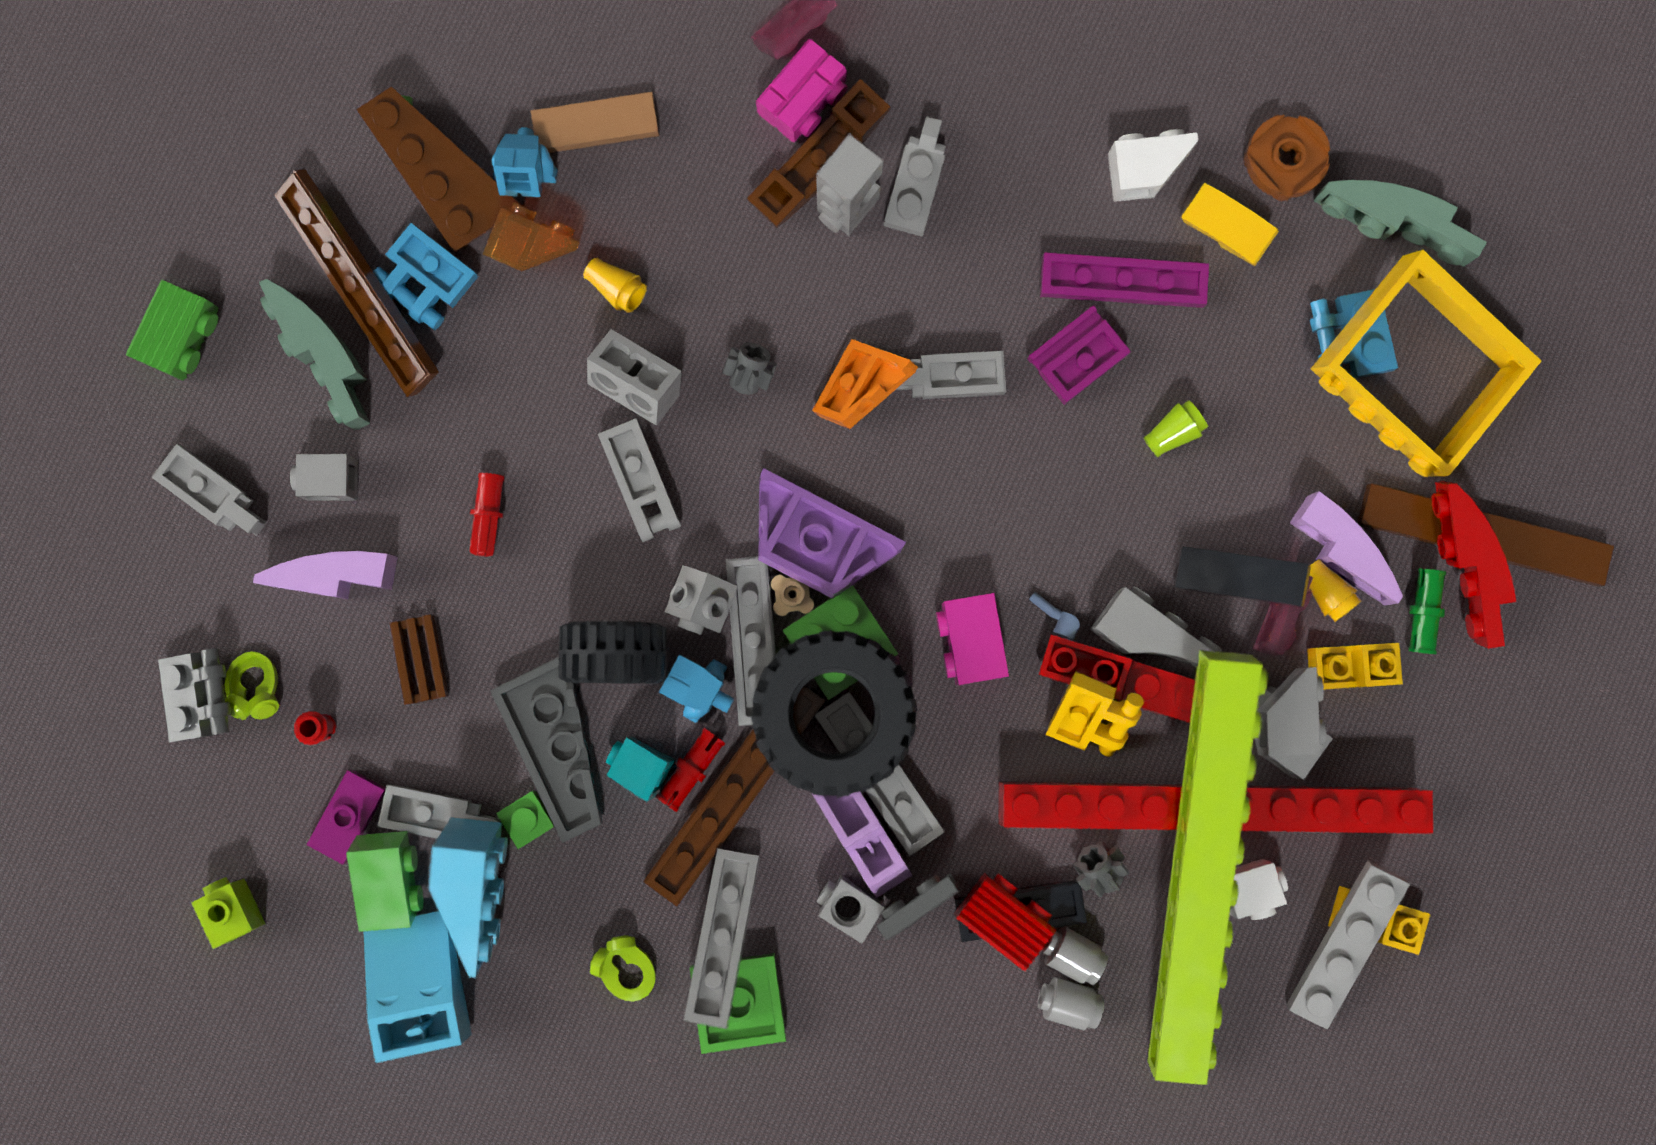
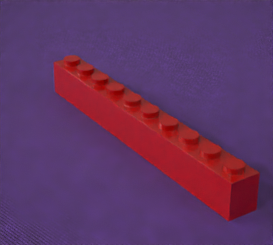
[998,782,1433,834]

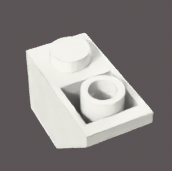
[1108,129,1198,201]

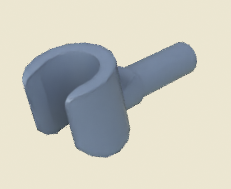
[1029,592,1080,641]

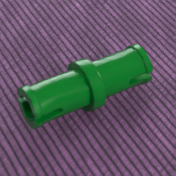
[1408,568,1446,655]

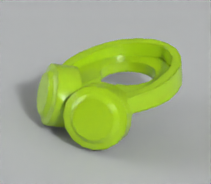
[225,651,279,720]
[590,935,656,1002]

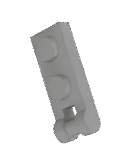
[598,419,681,542]

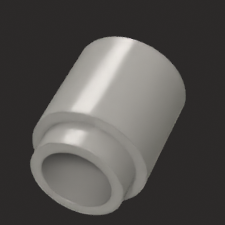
[1041,926,1108,985]
[1038,977,1104,1031]

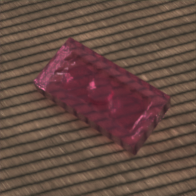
[751,0,838,60]
[1253,575,1313,656]

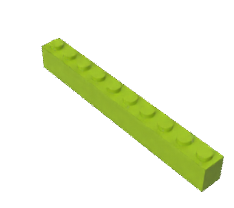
[1147,650,1267,1085]

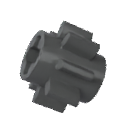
[722,342,777,395]
[1072,840,1129,897]

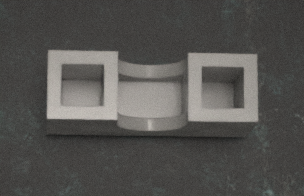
[816,134,883,236]

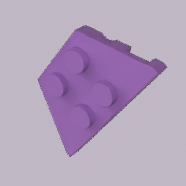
[758,468,906,599]

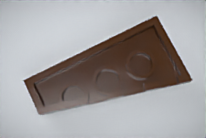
[356,87,523,253]

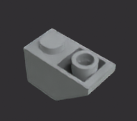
[1257,667,1326,756]

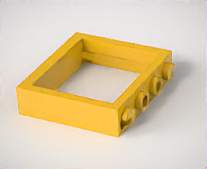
[1311,250,1541,477]

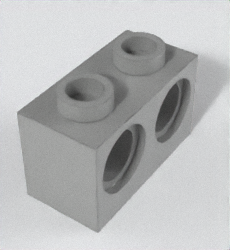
[587,329,681,426]

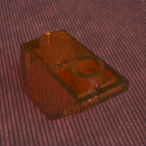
[483,202,580,271]

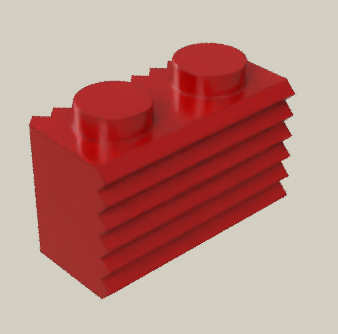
[953,873,1056,971]

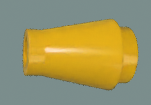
[583,258,647,313]
[1308,559,1362,622]

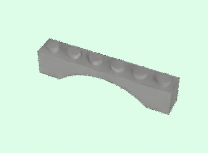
[1089,587,1333,780]

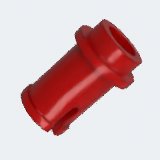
[294,711,337,745]

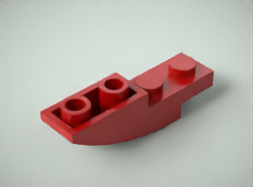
[1431,481,1517,649]
[1039,635,1196,723]

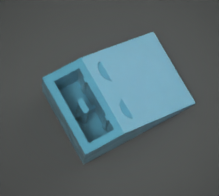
[429,817,507,977]
[364,911,472,1063]

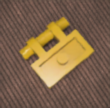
[1046,672,1144,757]

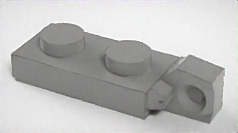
[884,116,946,237]
[896,351,1006,399]
[152,444,267,536]
[378,784,501,839]

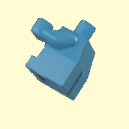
[492,127,558,197]
[659,655,735,723]

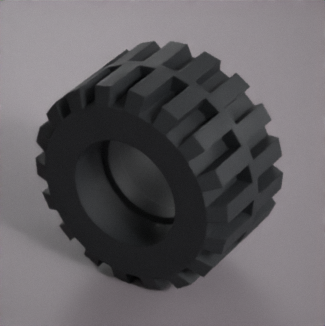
[558,621,667,684]

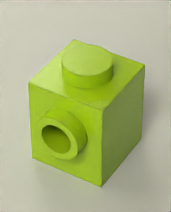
[191,877,266,949]

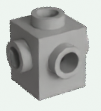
[665,565,738,635]

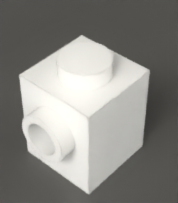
[1229,859,1288,920]

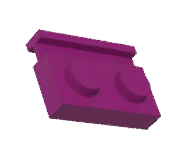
[1027,305,1131,405]

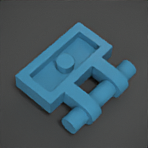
[373,223,478,330]
[1310,289,1398,379]

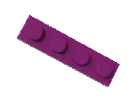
[1040,252,1209,308]

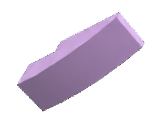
[1290,491,1403,605]
[253,551,398,599]
[812,791,912,898]

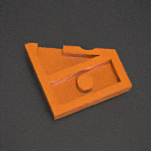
[812,339,918,429]

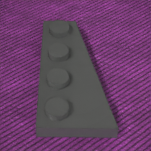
[490,657,603,843]

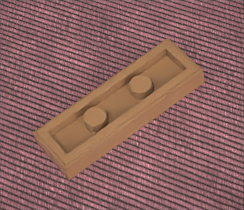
[531,92,659,153]

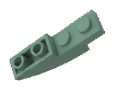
[1313,180,1487,267]
[259,279,370,431]

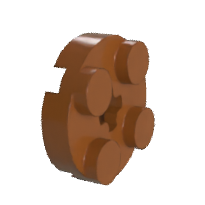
[1243,115,1330,201]

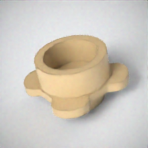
[771,575,814,616]

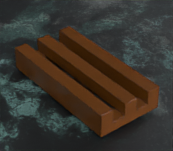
[389,614,449,705]

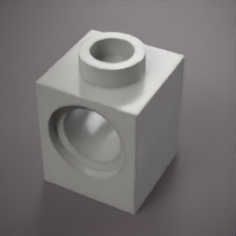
[290,454,358,501]
[816,875,885,944]

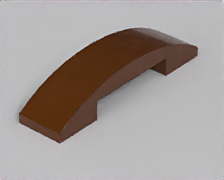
[747,79,890,228]

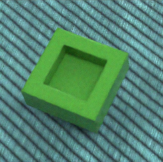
[496,790,554,849]

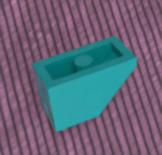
[605,736,675,802]

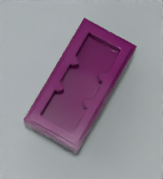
[306,769,386,865]

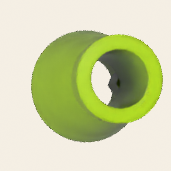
[1143,400,1208,458]

